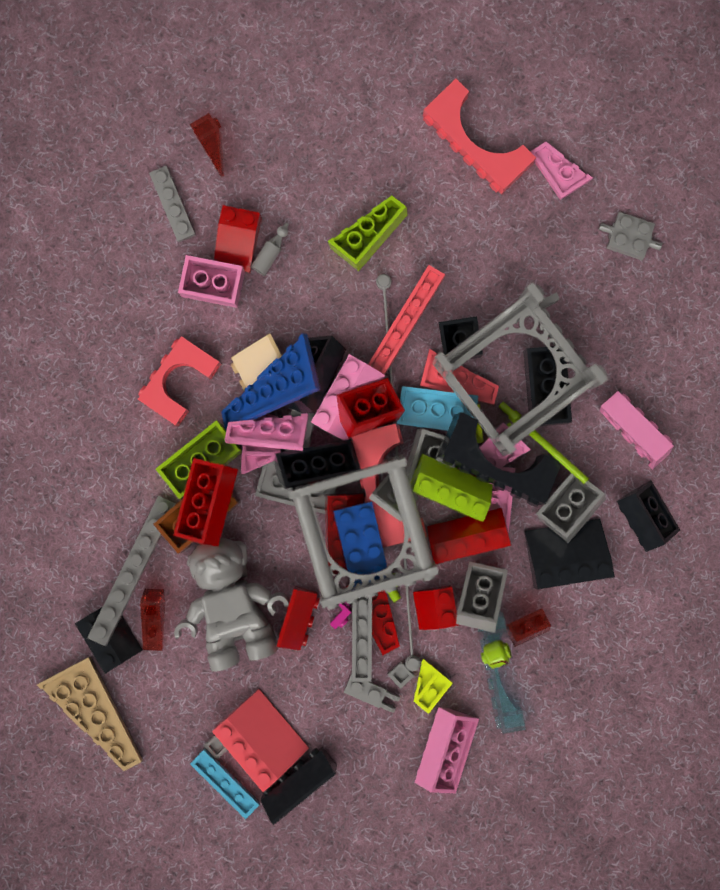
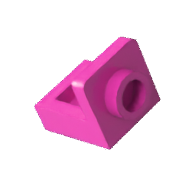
[330,602,352,629]

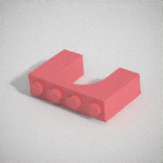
[138,336,222,427]

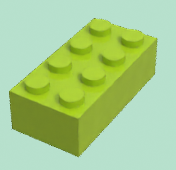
[156,420,242,500]

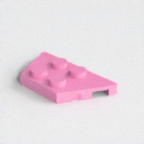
[241,413,281,474]

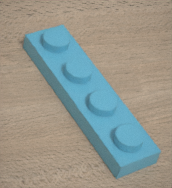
[190,748,260,819]

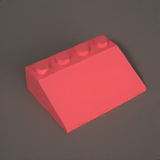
[212,689,309,792]

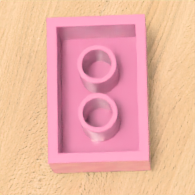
[178,255,245,308]

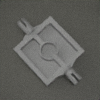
[598,212,663,260]

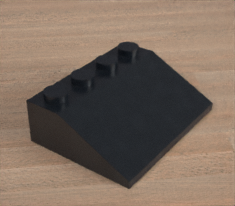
[524,519,615,590]

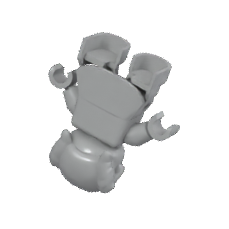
[174,537,290,672]

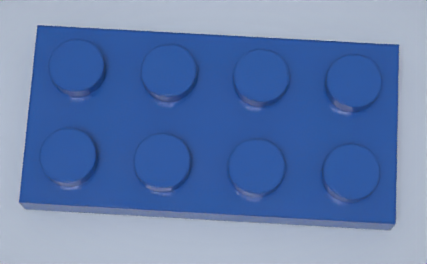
[333,501,387,587]

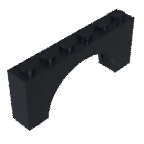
[437,412,561,507]

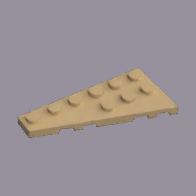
[37,657,143,771]

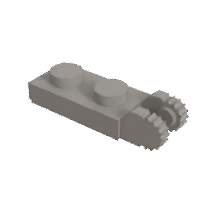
[344,674,401,713]

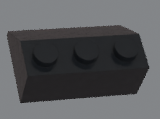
[617,481,680,552]
[75,607,143,674]

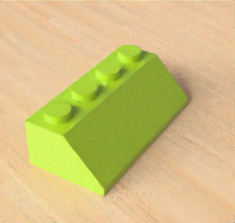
[410,454,493,522]

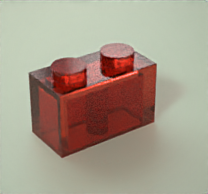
[506,608,551,647]

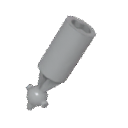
[251,223,289,276]

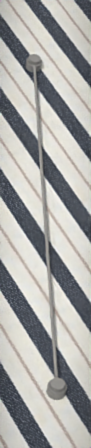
[376,274,421,671]

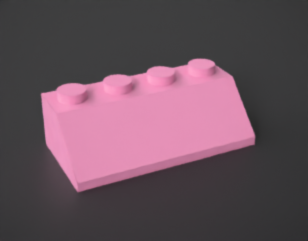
[311,354,386,441]
[414,707,479,794]

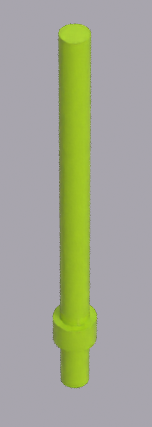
[499,401,589,484]

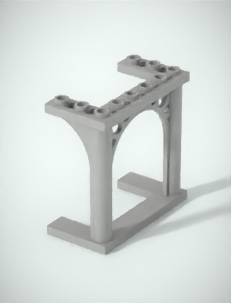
[432,282,608,456]
[288,455,439,610]

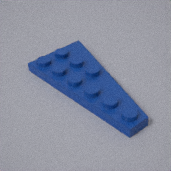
[221,333,320,430]

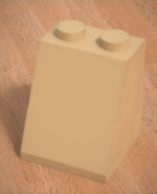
[231,334,282,391]

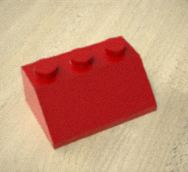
[337,378,405,438]
[277,586,320,650]

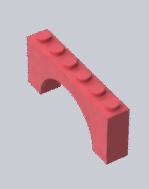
[423,79,536,195]
[352,423,427,548]

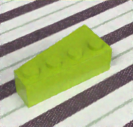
[327,195,408,271]

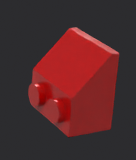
[413,585,459,630]

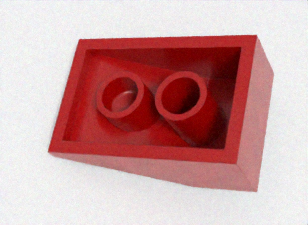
[214,205,262,273]

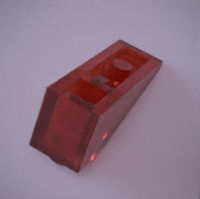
[190,113,224,178]
[140,589,165,651]

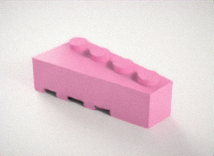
[600,391,674,470]

